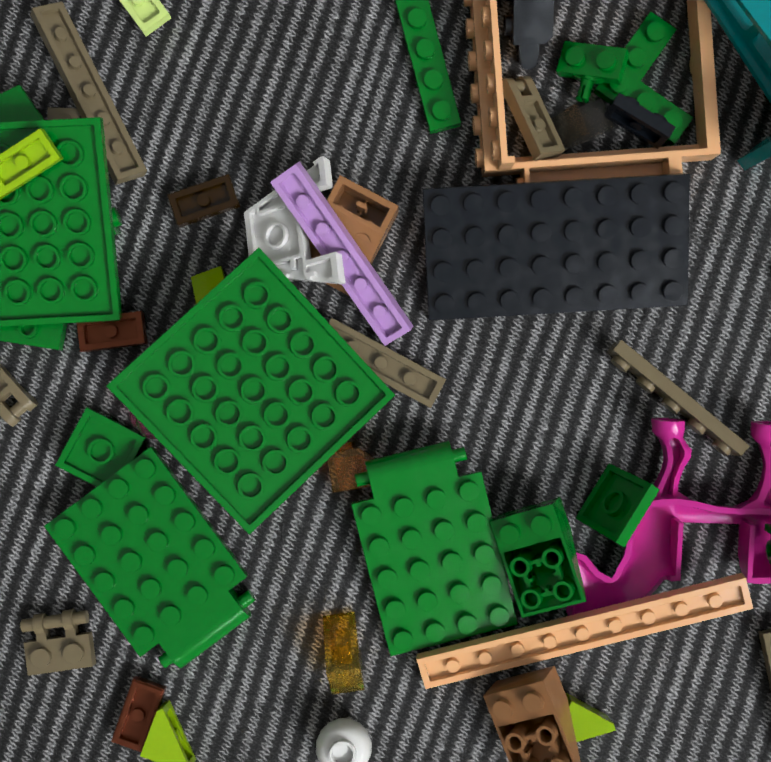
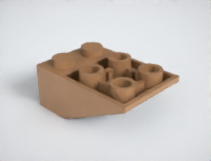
[309,175,399,297]
[483,666,581,762]

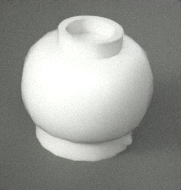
[316,718,372,762]

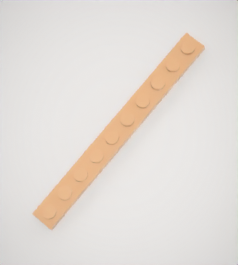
[416,573,753,689]

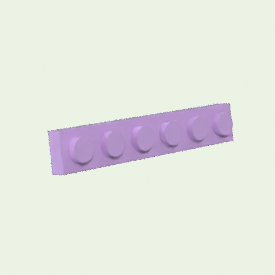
[270,161,413,346]

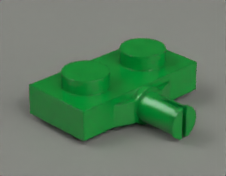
[556,41,629,103]

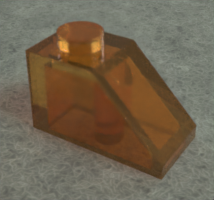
[328,442,375,493]

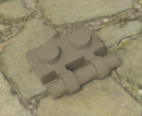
[20,609,96,676]

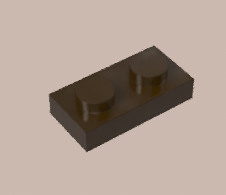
[167,174,241,227]

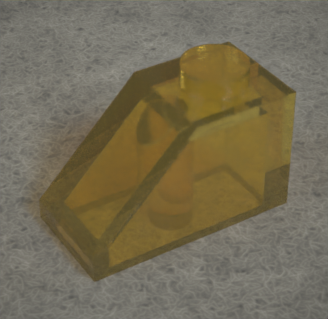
[322,611,365,695]

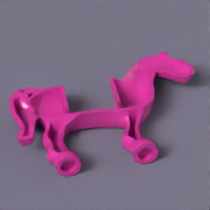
[566,418,771,616]

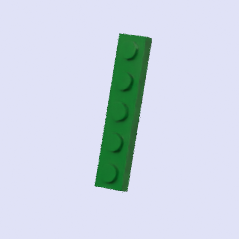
[394,0,461,134]

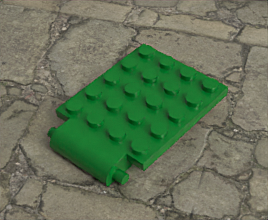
[351,440,518,656]
[44,446,256,668]

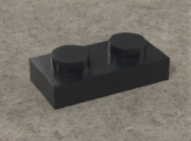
[603,93,675,149]

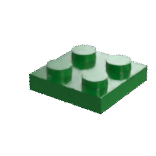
[55,407,147,487]
[575,463,660,547]

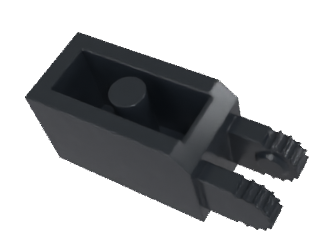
[503,0,554,70]

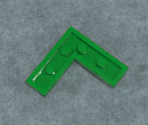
[594,11,693,146]

